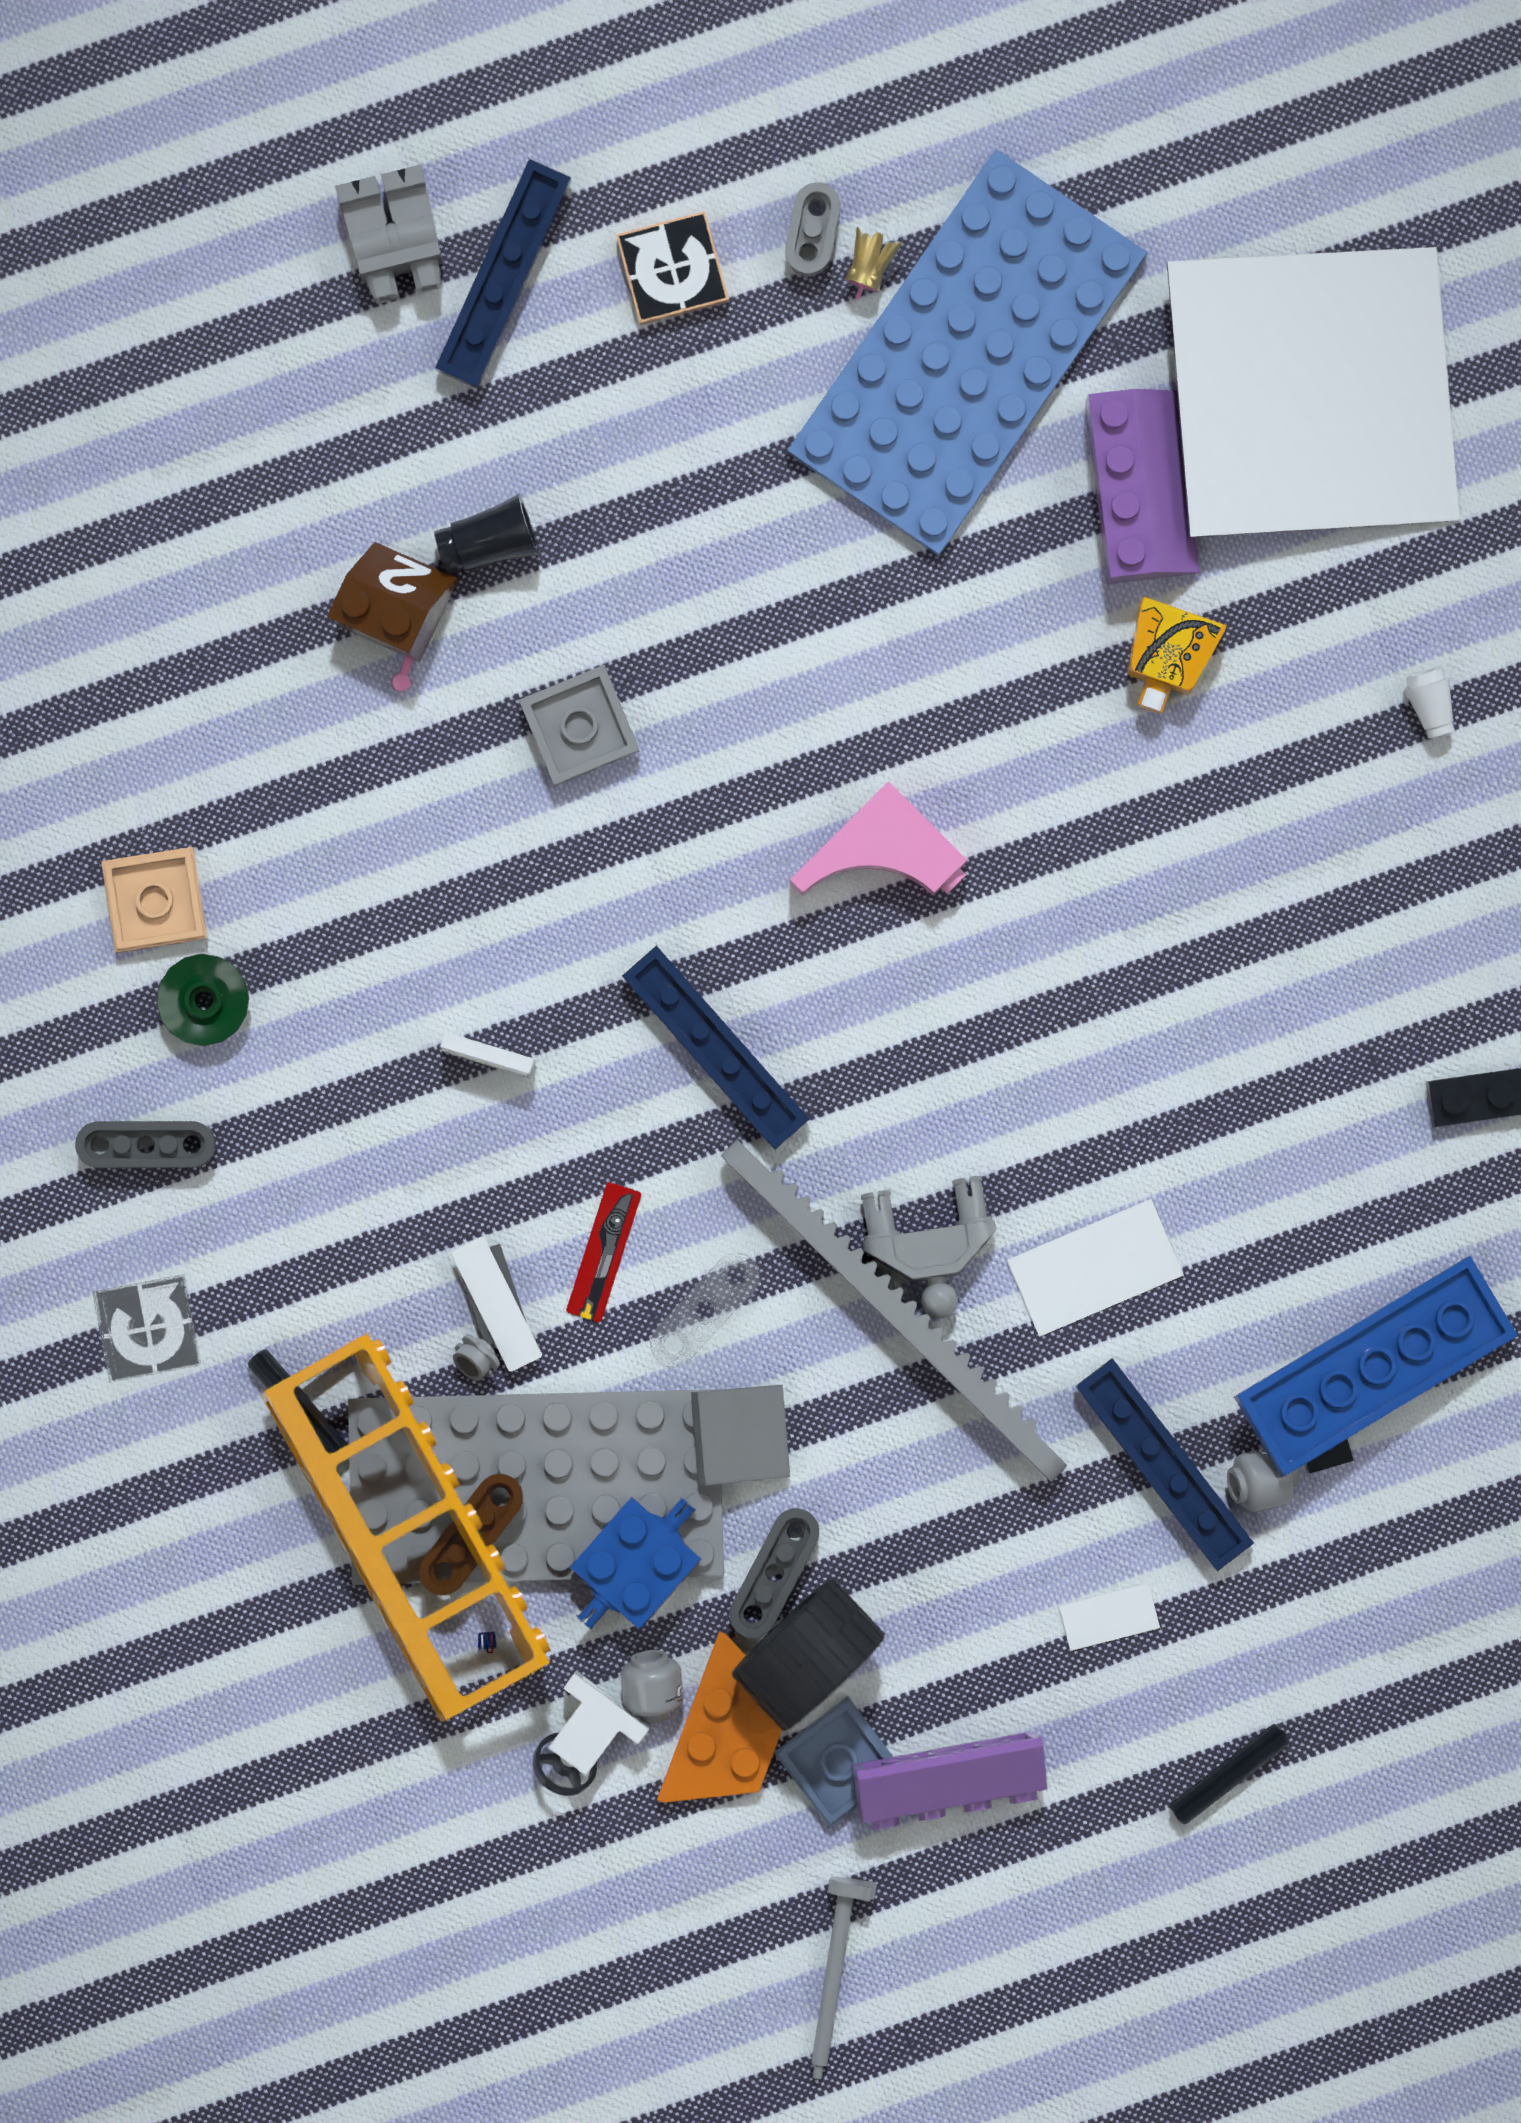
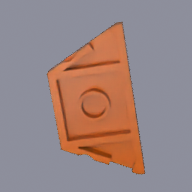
[657,1631,782,1803]

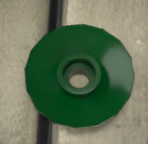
[156,954,250,1046]

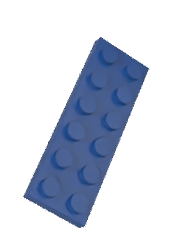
[1234,1256,1518,1477]

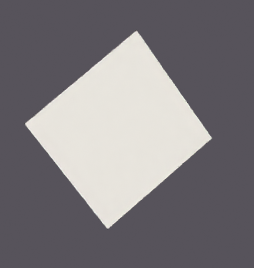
[1167,247,1460,537]

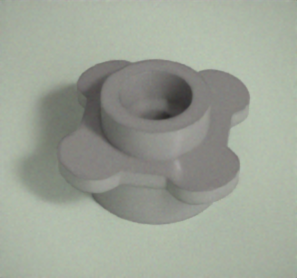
[453,1334,500,1381]

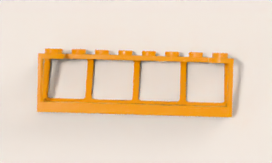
[260,1333,551,1722]

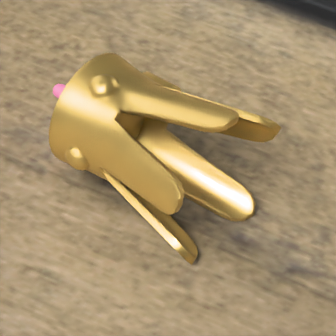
[845,227,902,300]

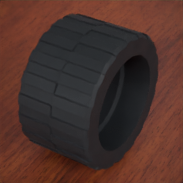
[732,1579,885,1731]

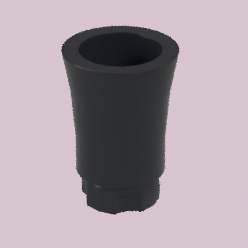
[434,494,539,574]

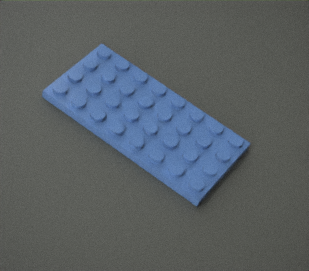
[787,149,1148,556]

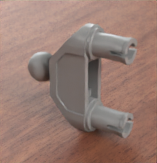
[861,1176,996,1318]

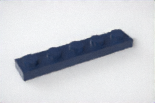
[435,159,572,389]
[622,945,810,1150]
[1075,1358,1254,1571]

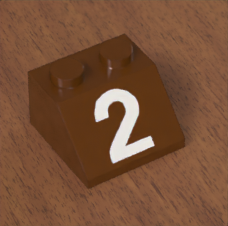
[327,542,458,663]

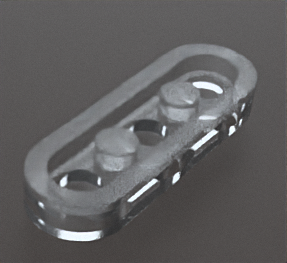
[650,1253,760,1368]

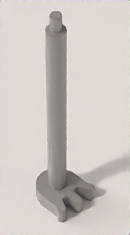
[811,1877,877,2079]

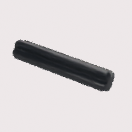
[248,1349,349,1454]
[1169,1724,1290,1825]

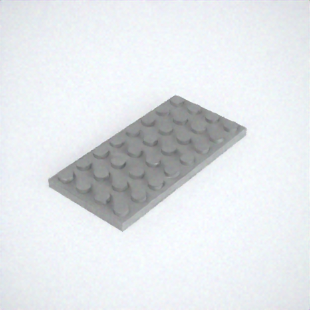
[348,1389,724,1585]

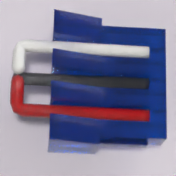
[478,1632,497,1654]

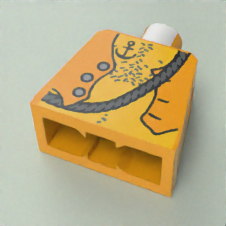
[1127,596,1227,714]

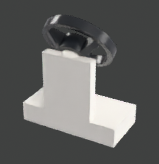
[532,1670,650,1796]

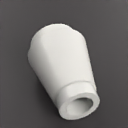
[1404,667,1455,738]

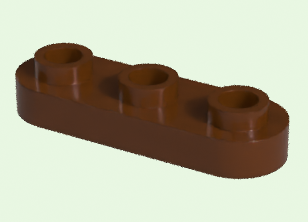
[419,1473,524,1595]

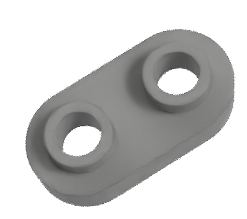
[785,182,840,276]

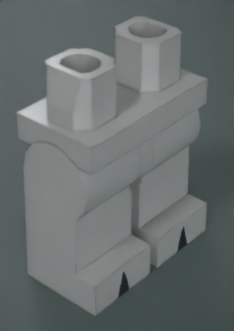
[335,164,444,304]

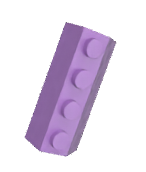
[1085,389,1200,584]
[851,1731,1047,1829]

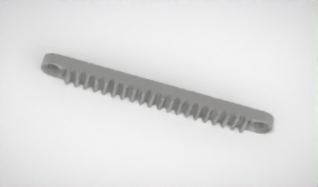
[720,1139,1067,1482]

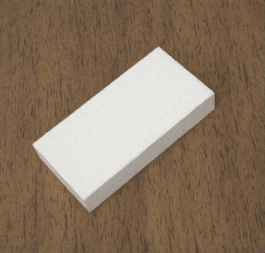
[440,1032,536,1078]

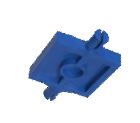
[570,1497,702,1630]

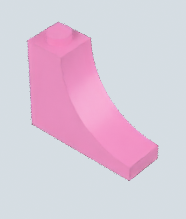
[790,781,967,896]

